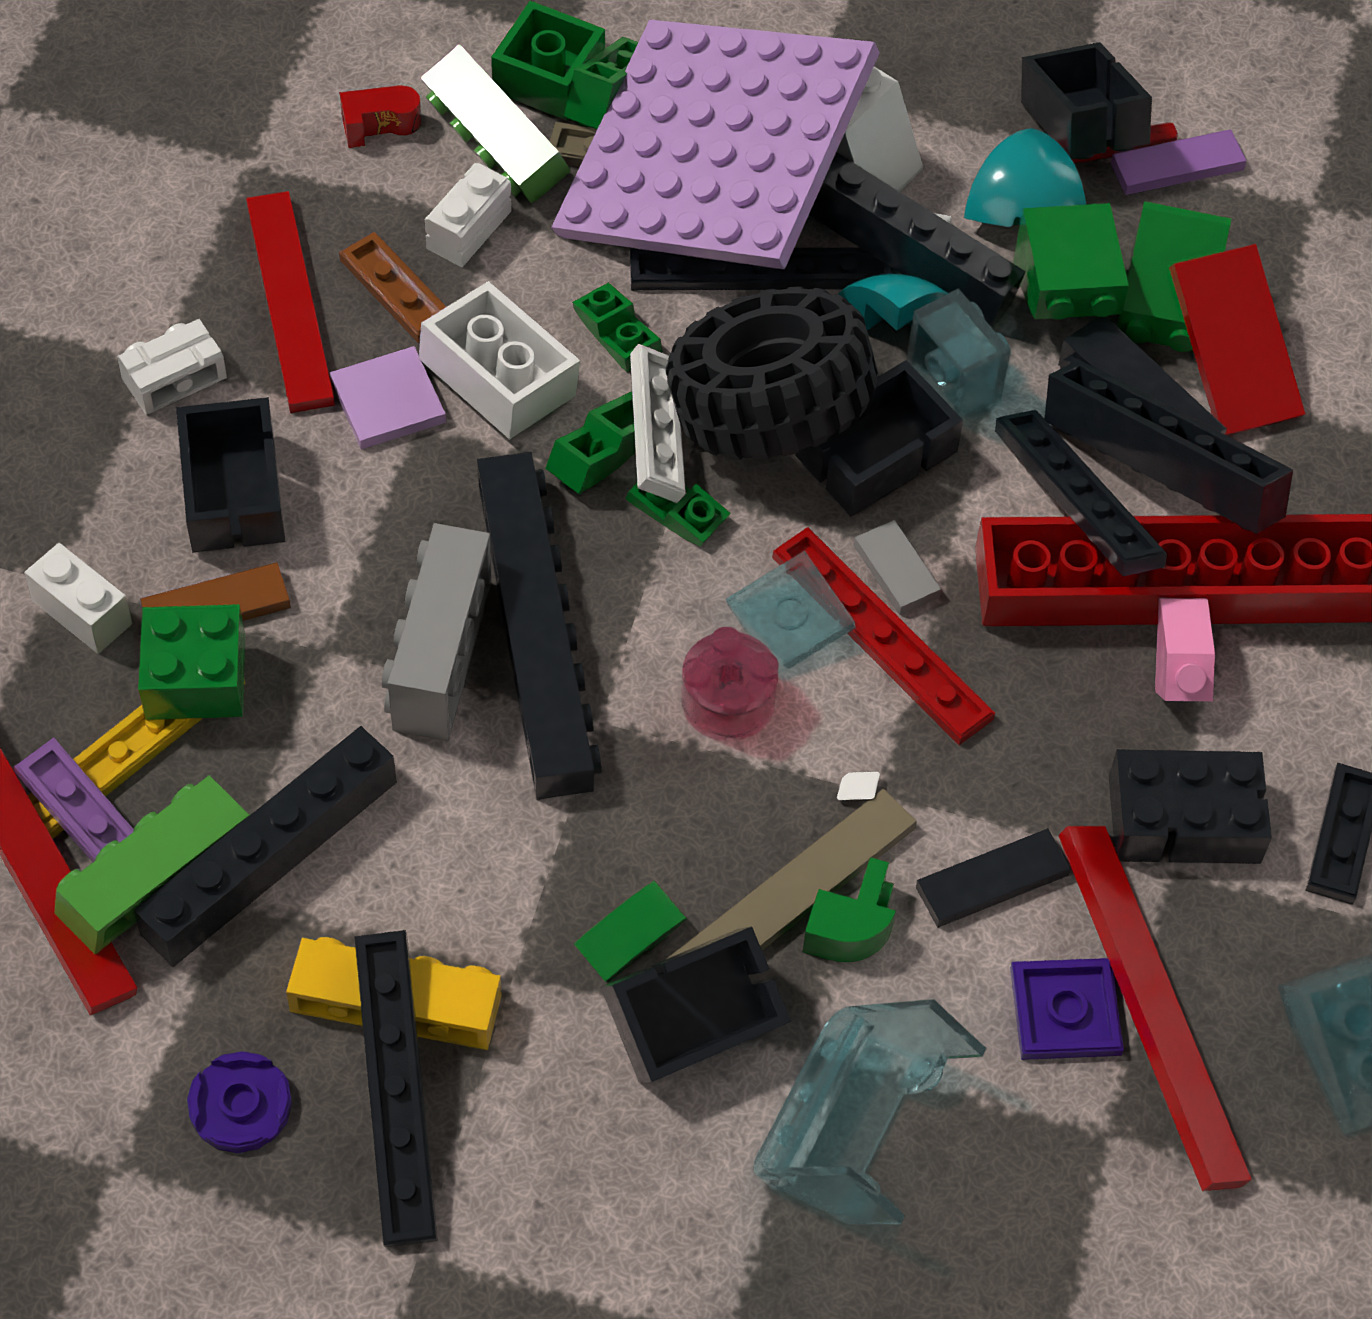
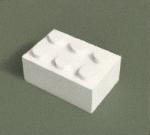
[419,281,580,440]

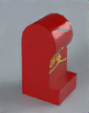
[339,85,422,148]

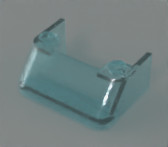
[753,999,987,1224]

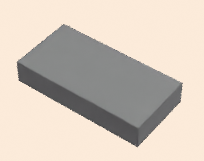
[854,520,941,615]

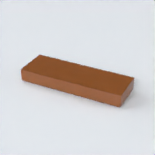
[339,232,446,343]
[140,562,291,621]

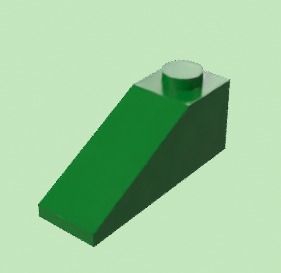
[564,37,638,129]

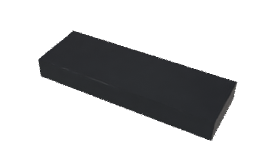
[1305,762,1372,905]
[916,828,1071,928]

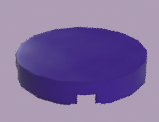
[187,1051,292,1153]

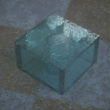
[907,289,1011,422]

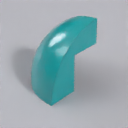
[964,128,1086,227]
[838,274,956,338]

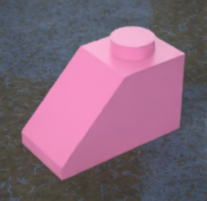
[1155,598,1215,702]

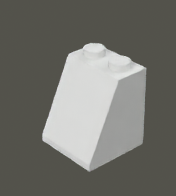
[836,66,923,192]

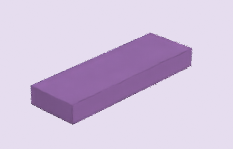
[1111,129,1246,195]
[14,737,134,862]

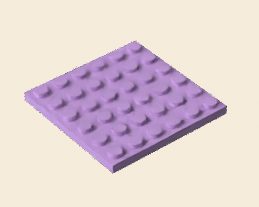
[551,20,880,269]

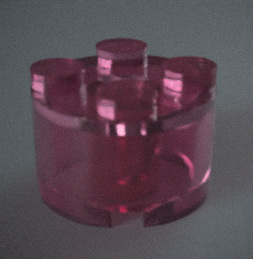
[681,627,779,740]

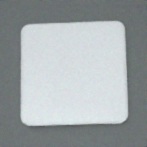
[837,772,880,800]

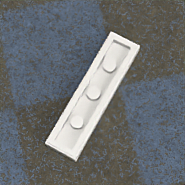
[630,344,686,503]

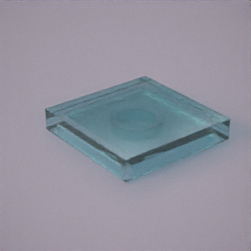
[726,551,856,675]

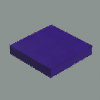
[1010,958,1124,1060]

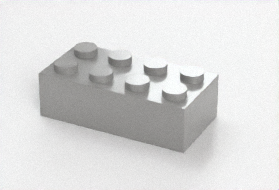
[382,523,492,741]

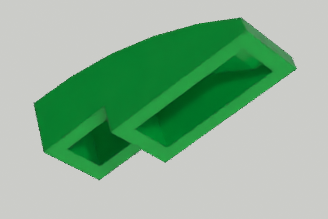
[545,391,636,494]

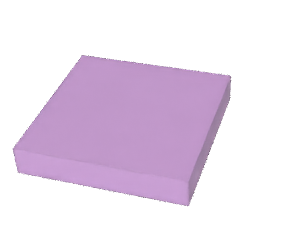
[330,346,446,449]

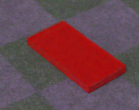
[1169,244,1306,436]

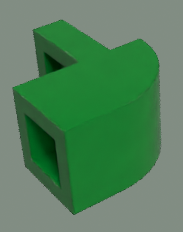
[802,857,896,963]

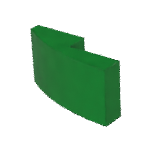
[572,282,663,372]
[625,483,731,547]
[574,881,687,983]

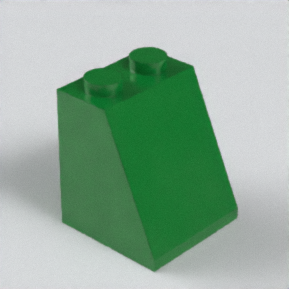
[1117,201,1232,352]
[1013,203,1129,319]

